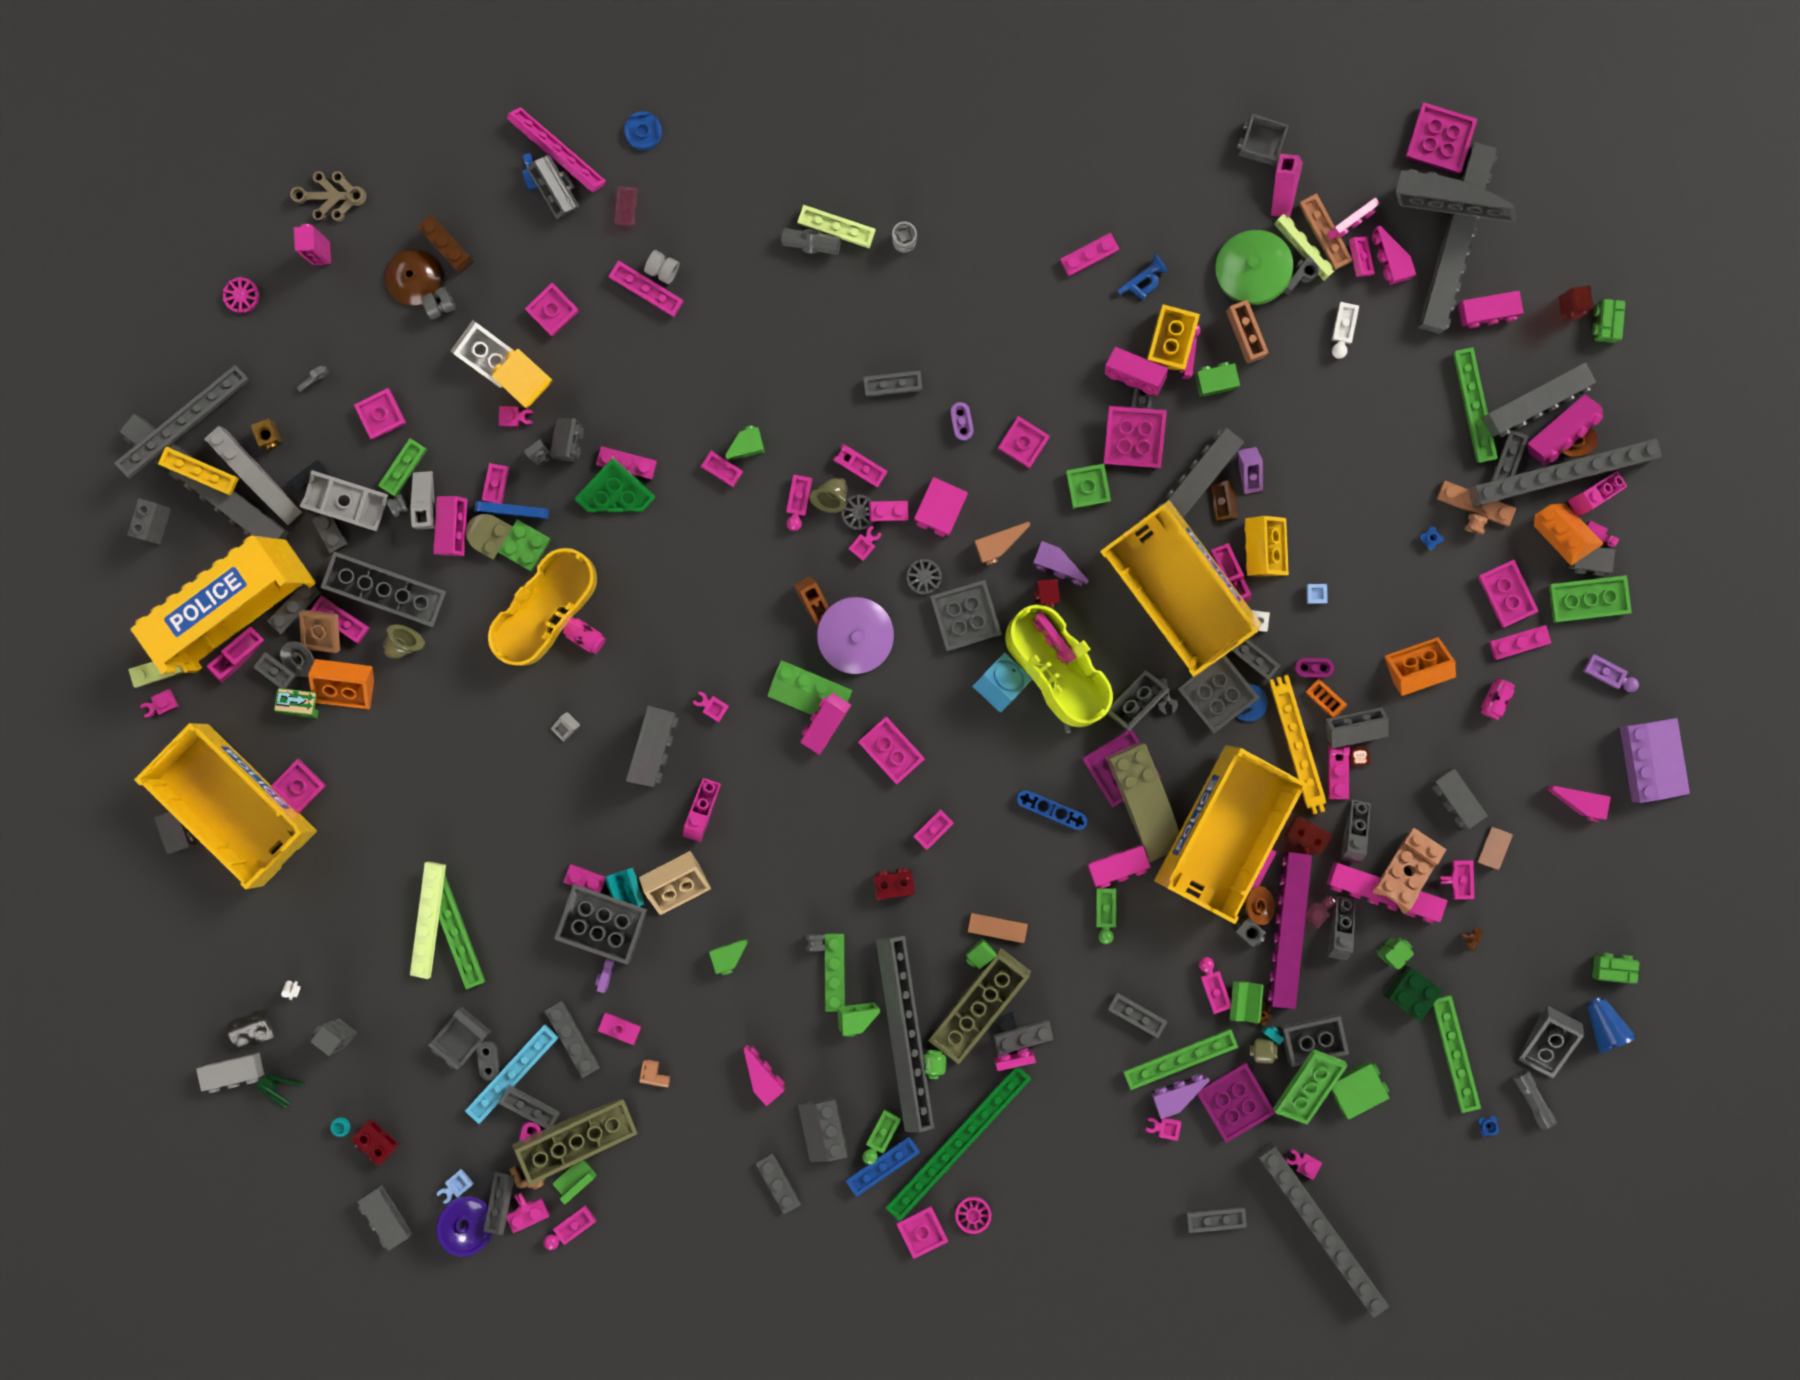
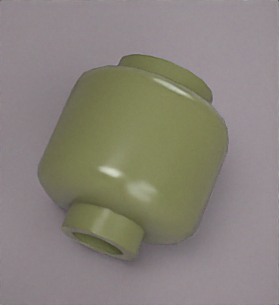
[1250,1038,1278,1064]

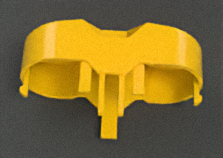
[488,548,597,666]

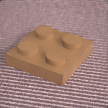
[299,610,340,653]

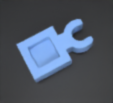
[437,1169,474,1204]

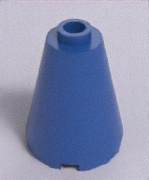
[1587,997,1636,1054]

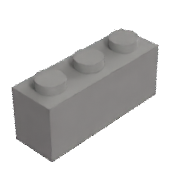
[196,1053,264,1093]

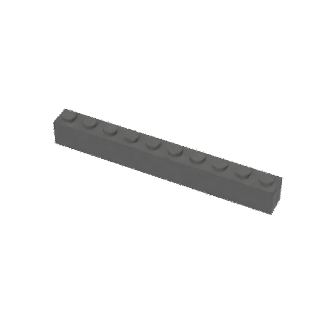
[1418,142,1497,334]
[120,414,290,540]
[1468,438,1662,507]
[876,936,934,1133]
[1255,1142,1389,1318]

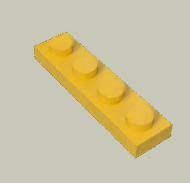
[158,447,239,496]

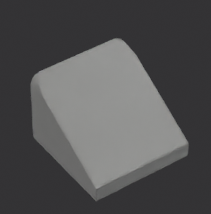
[550,712,580,742]

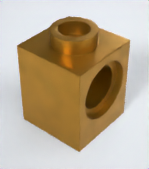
[251,419,282,451]

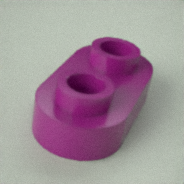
[1294,658,1334,678]

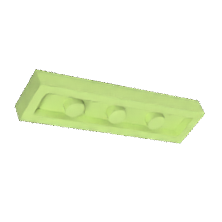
[797,205,876,249]
[1274,214,1334,281]

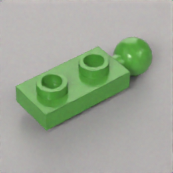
[1096,888,1116,944]
[862,1109,901,1165]

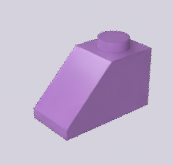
[1238,447,1263,494]

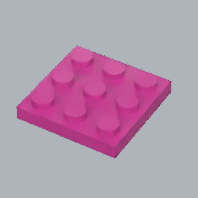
[1405,102,1478,175]
[1103,406,1167,468]

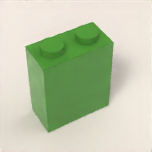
[1331,1061,1390,1120]

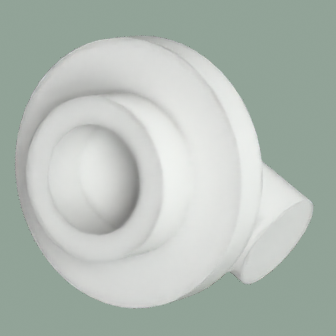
[281,981,301,1000]

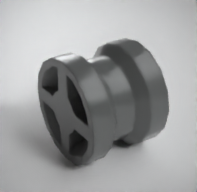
[387,493,410,517]
[805,934,825,951]

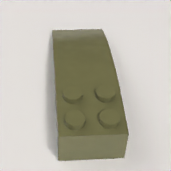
[1105,742,1179,862]
[929,947,1031,1064]
[512,1099,638,1186]

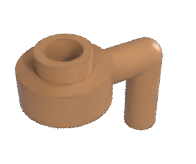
[509,1166,546,1189]

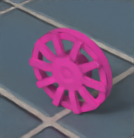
[223,277,260,313]
[955,1197,991,1234]

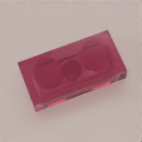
[614,186,638,227]

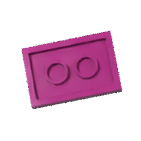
[1478,560,1539,628]
[858,716,925,785]

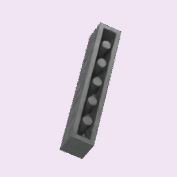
[1482,362,1597,438]
[1154,428,1244,518]

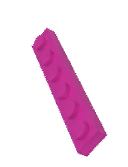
[507,107,606,193]

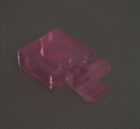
[1305,895,1336,929]

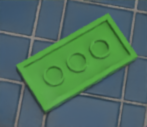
[1548,575,1632,623]
[1273,1049,1347,1125]

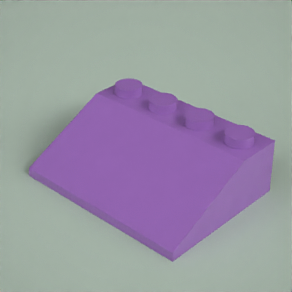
[1620,718,1690,803]

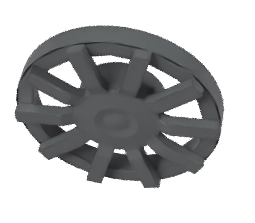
[841,494,874,530]
[906,559,942,595]

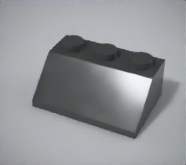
[1107,670,1170,732]
[798,1096,848,1162]

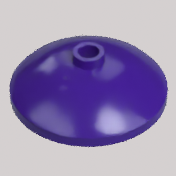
[436,1196,492,1257]

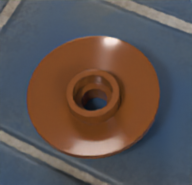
[1562,428,1598,458]
[1246,886,1275,925]

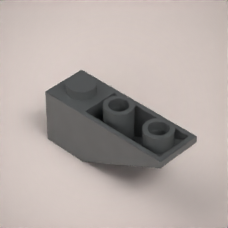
[1341,799,1371,864]
[1328,896,1356,961]

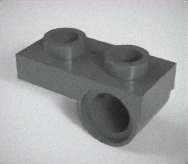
[1283,256,1319,295]
[524,438,550,466]

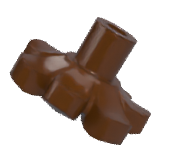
[1462,927,1482,952]
[1252,1001,1273,1026]

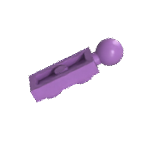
[1583,654,1639,692]

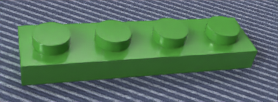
[825,933,845,1012]

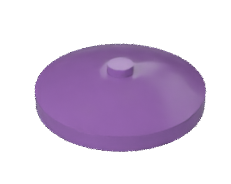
[817,597,894,674]

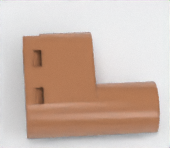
[640,1060,670,1088]

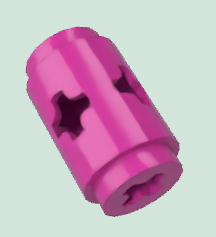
[563,618,606,654]
[1480,678,1515,721]

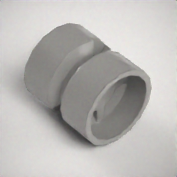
[892,221,917,253]
[644,250,680,284]

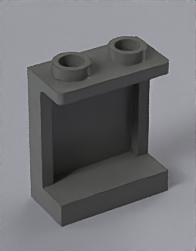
[428,1007,491,1070]

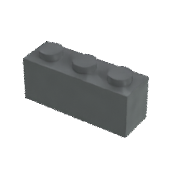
[1326,707,1389,749]
[1431,768,1488,829]
[311,1019,357,1056]
[357,1185,413,1251]

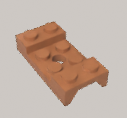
[1372,828,1446,914]

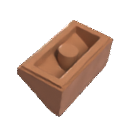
[1477,827,1513,870]

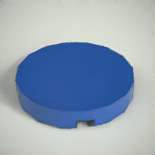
[624,111,662,150]

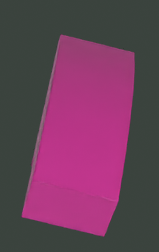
[1211,543,1251,602]
[206,626,264,684]

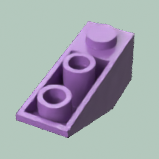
[1033,541,1089,586]
[1151,1074,1209,1119]

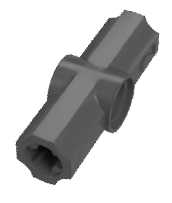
[781,228,841,255]

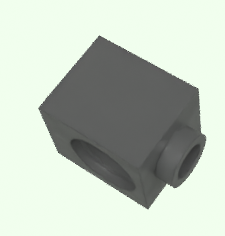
[1233,916,1266,947]

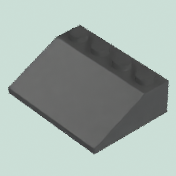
[626,706,679,787]
[554,884,647,965]

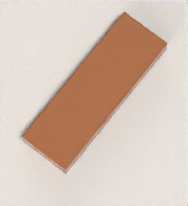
[967,913,1028,943]

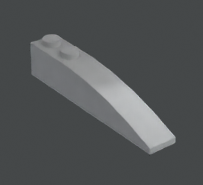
[205,426,303,525]

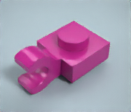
[1587,520,1619,547]

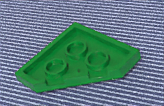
[574,457,656,512]

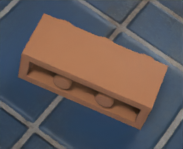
[1226,300,1269,364]

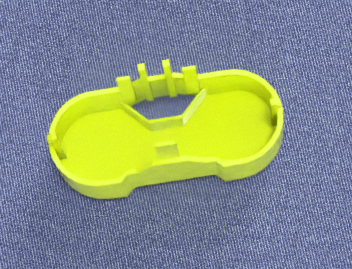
[1005,605,1113,727]

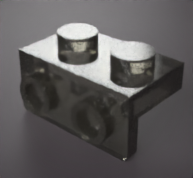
[227,1009,275,1051]

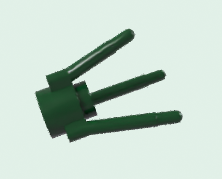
[256,1074,304,1109]

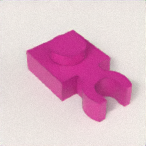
[499,406,533,427]
[848,526,881,561]
[140,689,178,718]
[693,692,729,722]
[1146,1117,1182,1141]
[1285,1149,1322,1180]

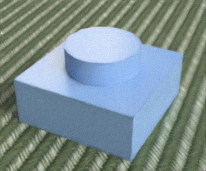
[1306,584,1328,604]

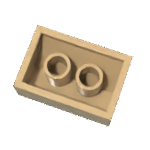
[639,851,711,915]

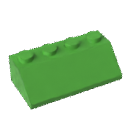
[768,660,853,715]

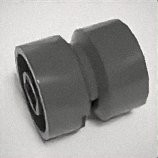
[421,286,456,320]

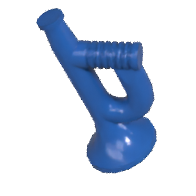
[1117,253,1168,300]

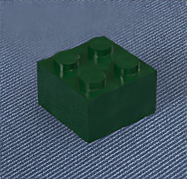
[1384,965,1443,1022]

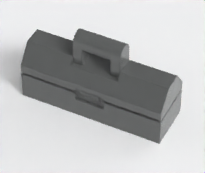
[527,156,580,219]

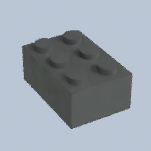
[1279,1013,1349,1067]

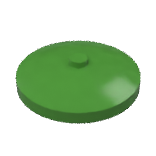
[1216,230,1293,305]

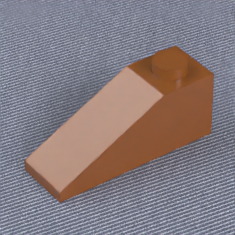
[793,576,829,628]

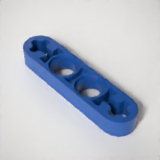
[474,501,549,520]
[1016,790,1087,830]

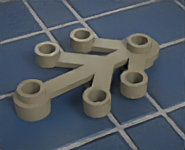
[290,171,367,222]

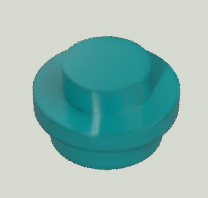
[330,1117,350,1137]

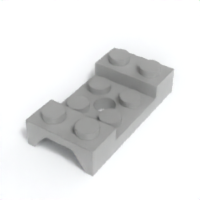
[300,470,389,532]

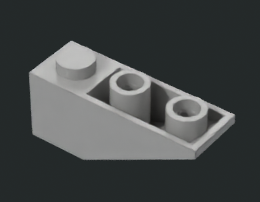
[411,471,436,530]

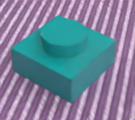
[1261,1025,1284,1045]

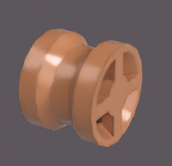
[1465,514,1488,535]

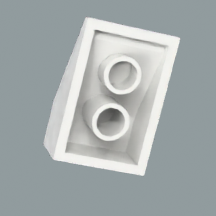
[451,320,512,388]

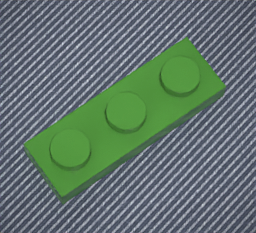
[378,438,428,497]

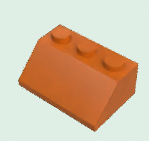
[1534,503,1603,566]
[1385,637,1456,696]
[308,659,374,710]

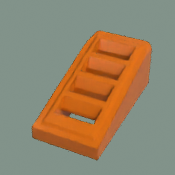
[1305,679,1347,718]

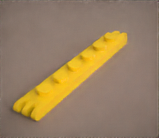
[1269,675,1326,815]

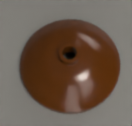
[385,249,442,306]

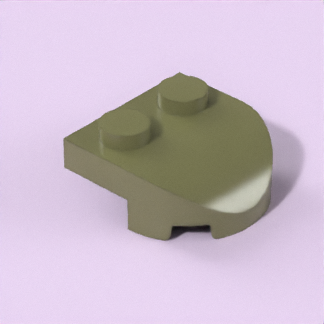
[466,514,512,559]

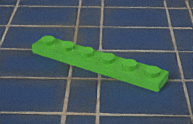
[1453,347,1498,464]
[439,876,486,989]
[1433,995,1481,1113]
[1123,1029,1238,1090]

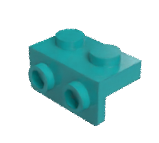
[605,868,644,906]

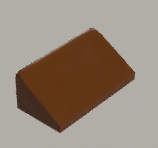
[1210,480,1238,522]

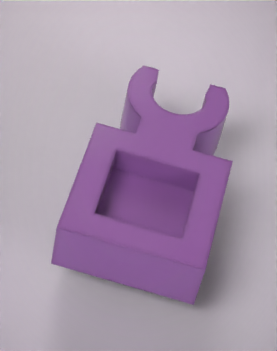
[595,958,615,993]

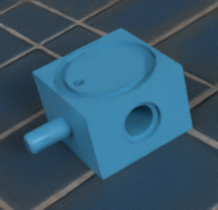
[972,653,1032,713]

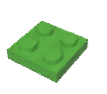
[1066,464,1111,509]
[498,519,551,572]

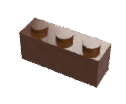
[417,214,474,274]

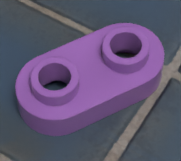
[951,402,973,441]

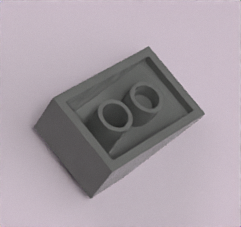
[1518,1006,1584,1078]

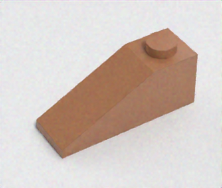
[974,522,1030,566]

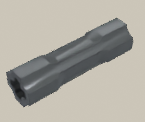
[1513,1070,1557,1130]

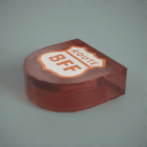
[1349,746,1370,766]

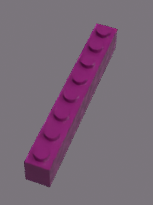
[1267,851,1312,1009]

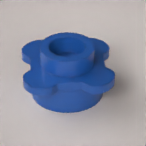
[1420,527,1444,550]
[1478,1116,1499,1137]

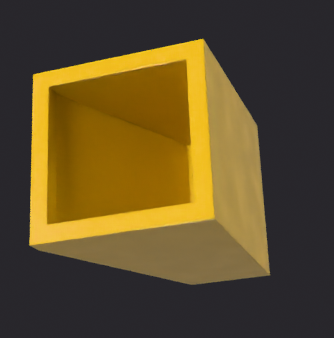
[492,349,553,409]

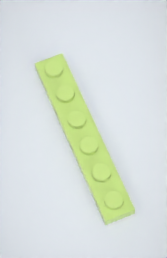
[410,861,446,979]

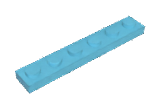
[465,1024,559,1124]

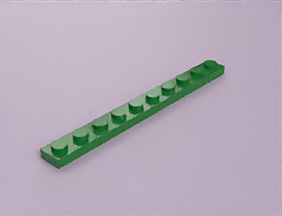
[886,1067,1031,1221]

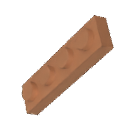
[1299,193,1353,271]
[1436,481,1516,527]

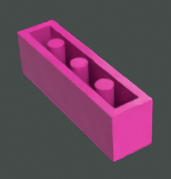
[1527,395,1603,467]

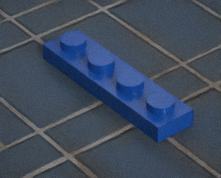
[846,1136,920,1197]

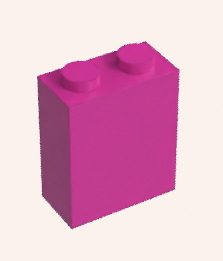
[914,477,968,537]

